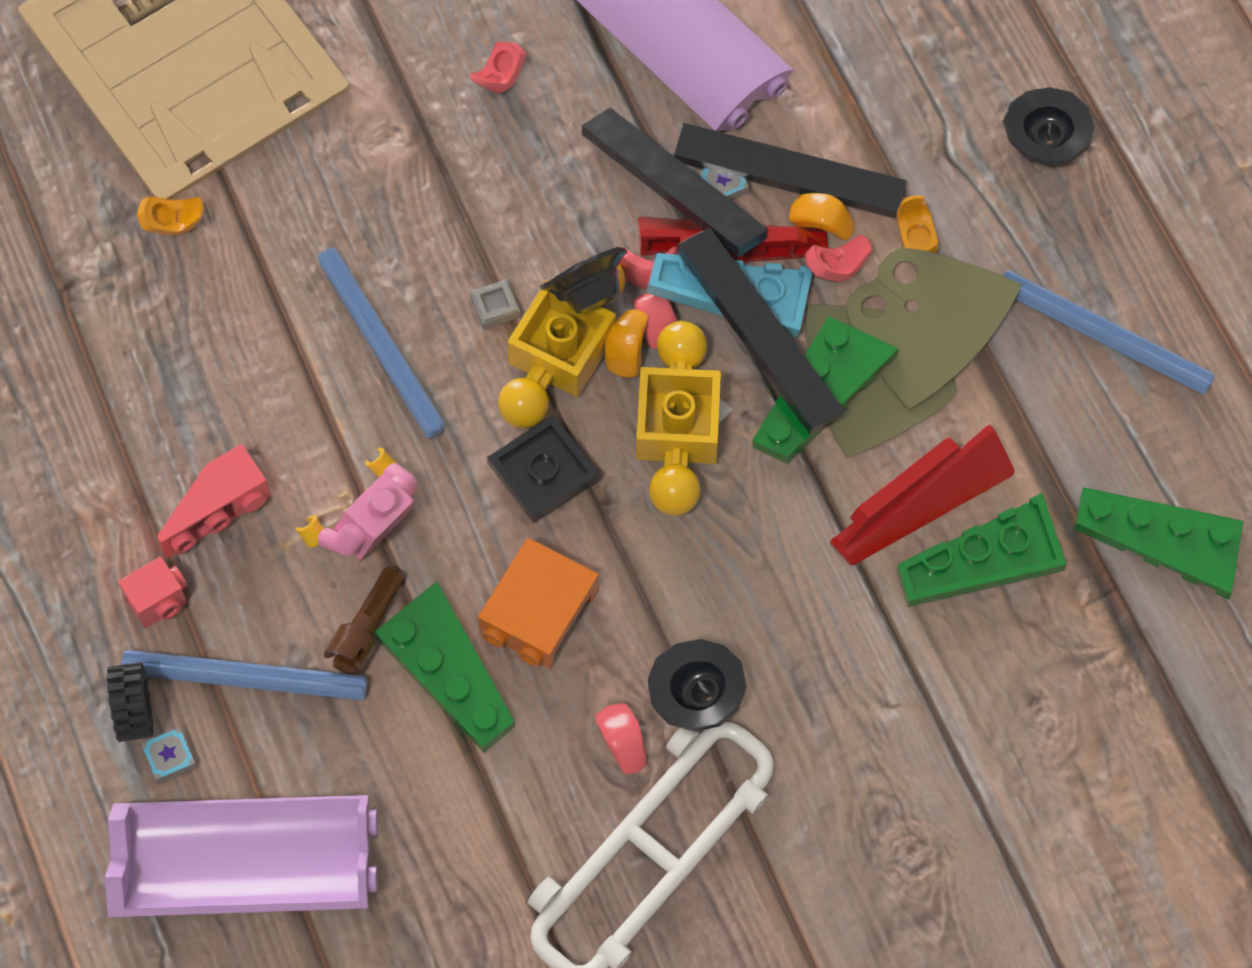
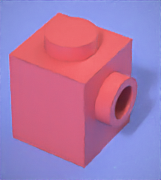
[118,556,187,629]

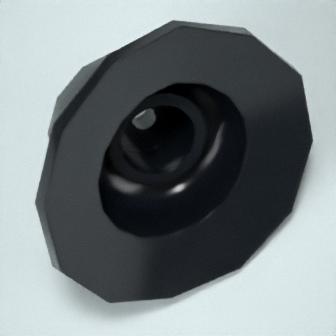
[1002,87,1095,165]
[539,247,628,314]
[647,639,747,732]

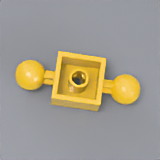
[498,264,625,429]
[636,321,721,516]

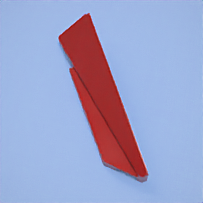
[637,216,828,262]
[830,424,1014,565]

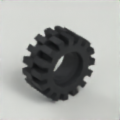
[107,662,154,742]

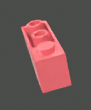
[157,444,271,559]

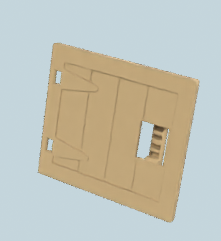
[18,0,349,199]

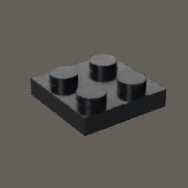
[487,415,599,523]

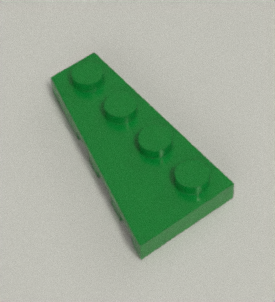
[752,316,898,464]
[1074,487,1243,600]
[896,493,1067,607]
[374,581,515,753]

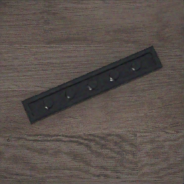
[582,107,768,257]
[674,123,906,219]
[676,228,845,434]

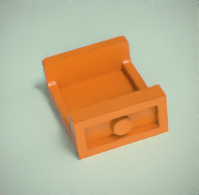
[478,537,599,669]

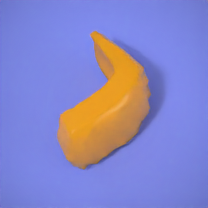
[789,193,854,241]
[897,195,939,253]
[137,196,204,235]
[604,309,648,378]

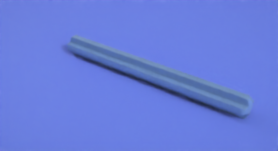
[318,248,445,439]
[1003,271,1215,394]
[121,650,368,700]

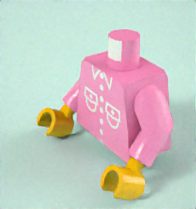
[296,447,418,561]

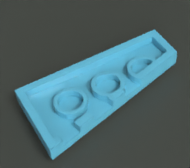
[646,253,812,338]

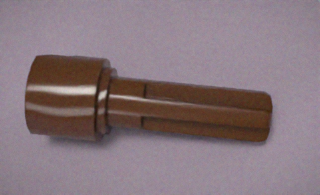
[324,567,403,675]

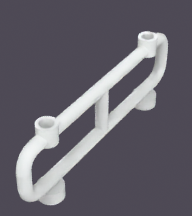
[527,722,774,968]

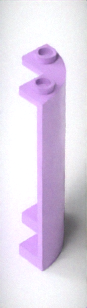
[577,0,794,131]
[105,795,378,917]

